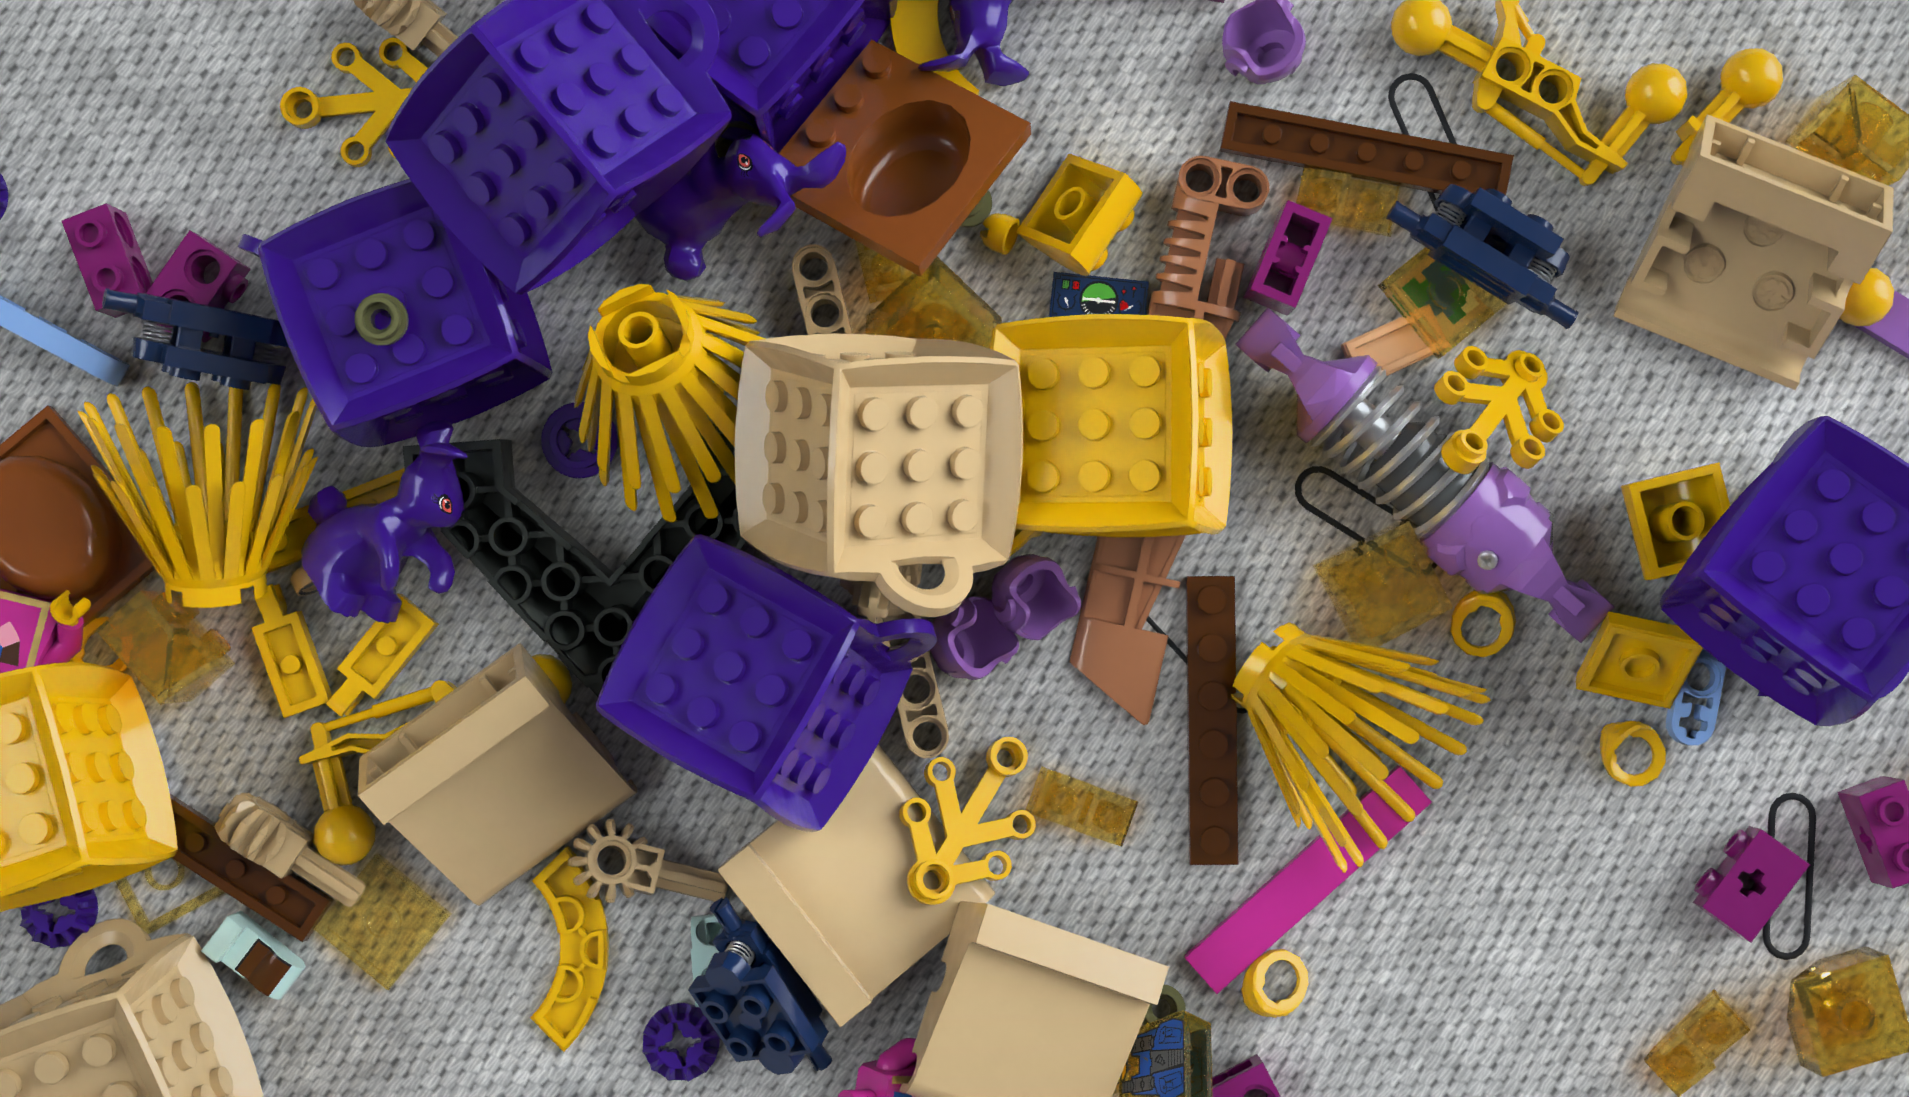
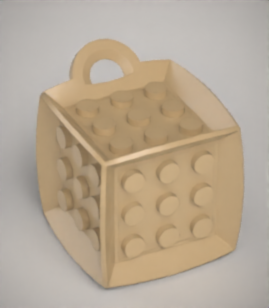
[735,333,1023,617]
[0,918,264,1097]

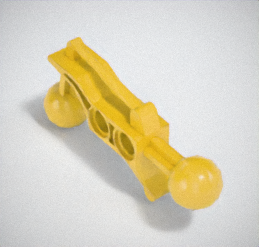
[1391,0,1687,186]
[1671,48,1894,326]
[299,654,572,866]

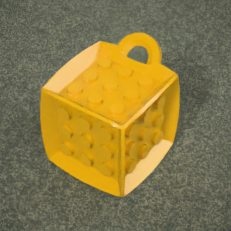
[990,314,1233,556]
[0,662,178,912]

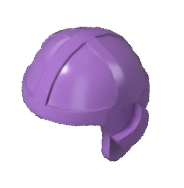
[1222,0,1306,84]
[991,554,1081,640]
[930,597,1019,680]

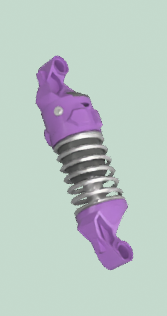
[1236,307,1615,643]

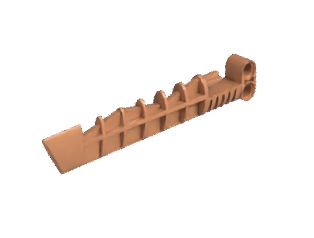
[1069,156,1269,725]

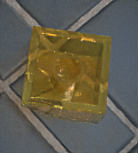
[1786,75,1909,186]
[865,256,1002,349]
[1313,521,1453,647]
[96,591,235,705]
[1787,946,1909,1077]

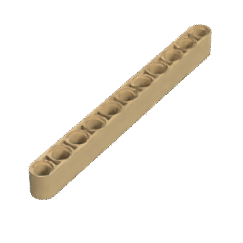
[792,244,949,758]

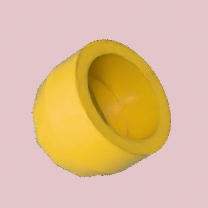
[980,213,1020,255]

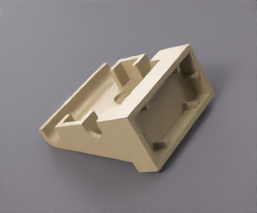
[1614,114,1894,390]
[358,643,638,906]
[717,743,995,1027]
[899,901,1169,1097]

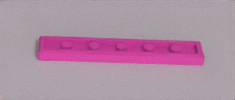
[1184,765,1432,994]

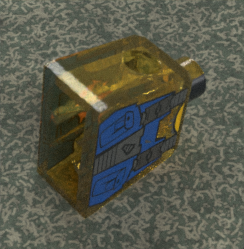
[1113,1010,1213,1097]

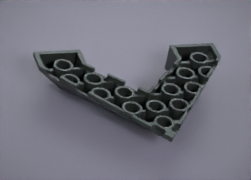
[403,424,746,697]

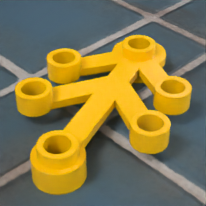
[280,38,428,167]
[1434,346,1564,474]
[899,737,1036,905]

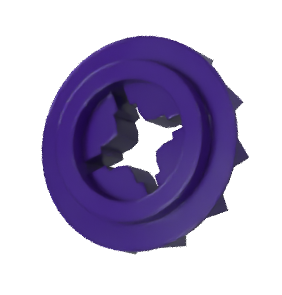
[541,402,619,479]
[19,889,98,948]
[642,1003,720,1082]

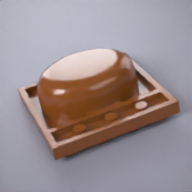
[779,40,1031,277]
[0,405,155,627]

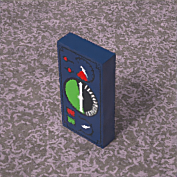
[1049,272,1149,317]

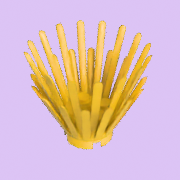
[574,284,766,522]
[77,382,319,608]
[1231,622,1491,873]

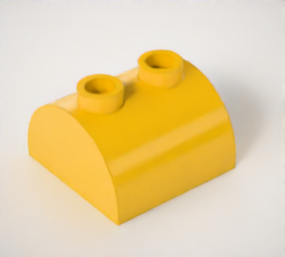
[1016,154,1143,276]
[1621,462,1730,580]

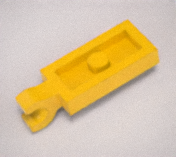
[251,584,332,718]
[326,593,439,717]

